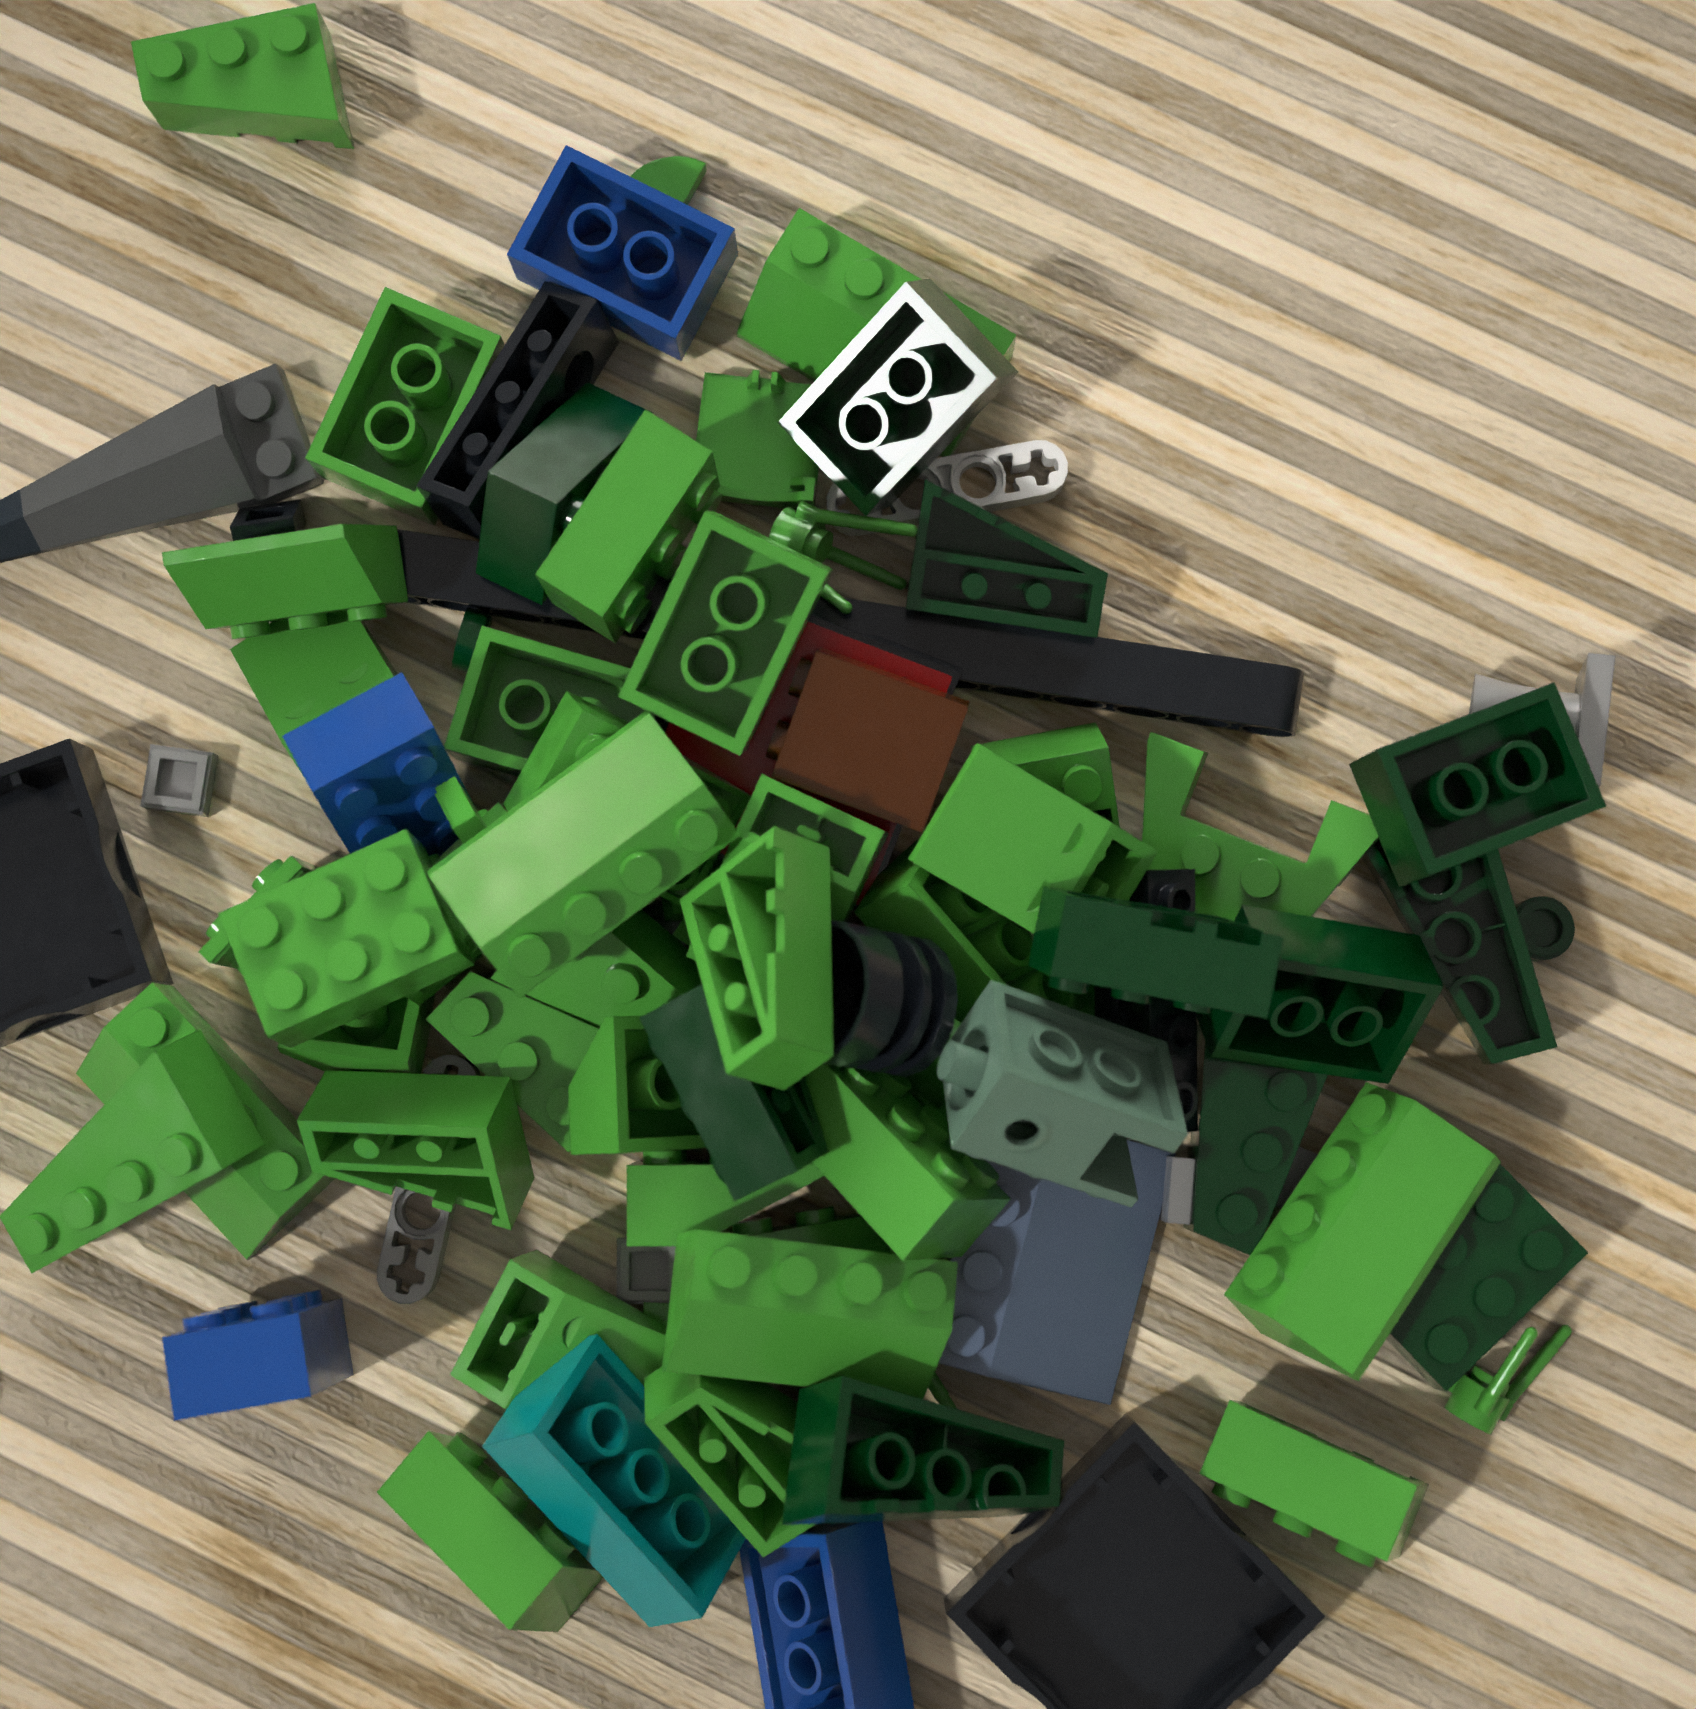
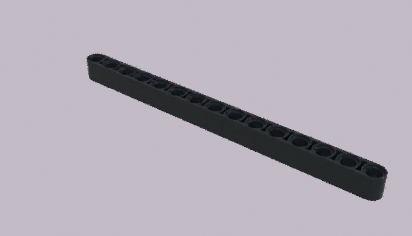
[397,529,1304,737]

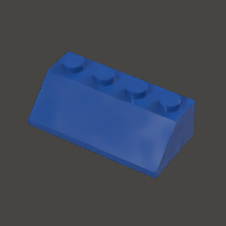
[739,1521,914,1709]

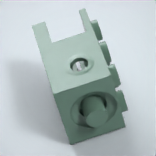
[937,980,1188,1208]

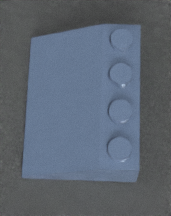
[939,1140,1176,1405]

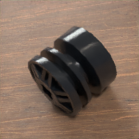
[823,920,958,1077]

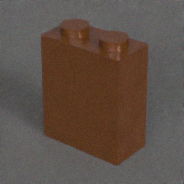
[766,647,970,833]

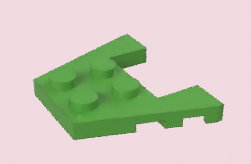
[1142,732,1379,920]

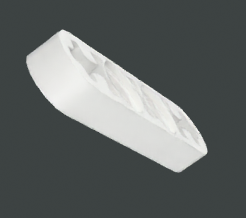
[827,440,1068,536]

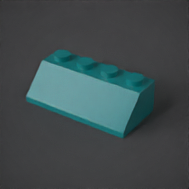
[482,1334,746,1627]

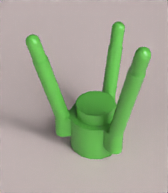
[769,501,918,614]
[1444,1325,1572,1435]

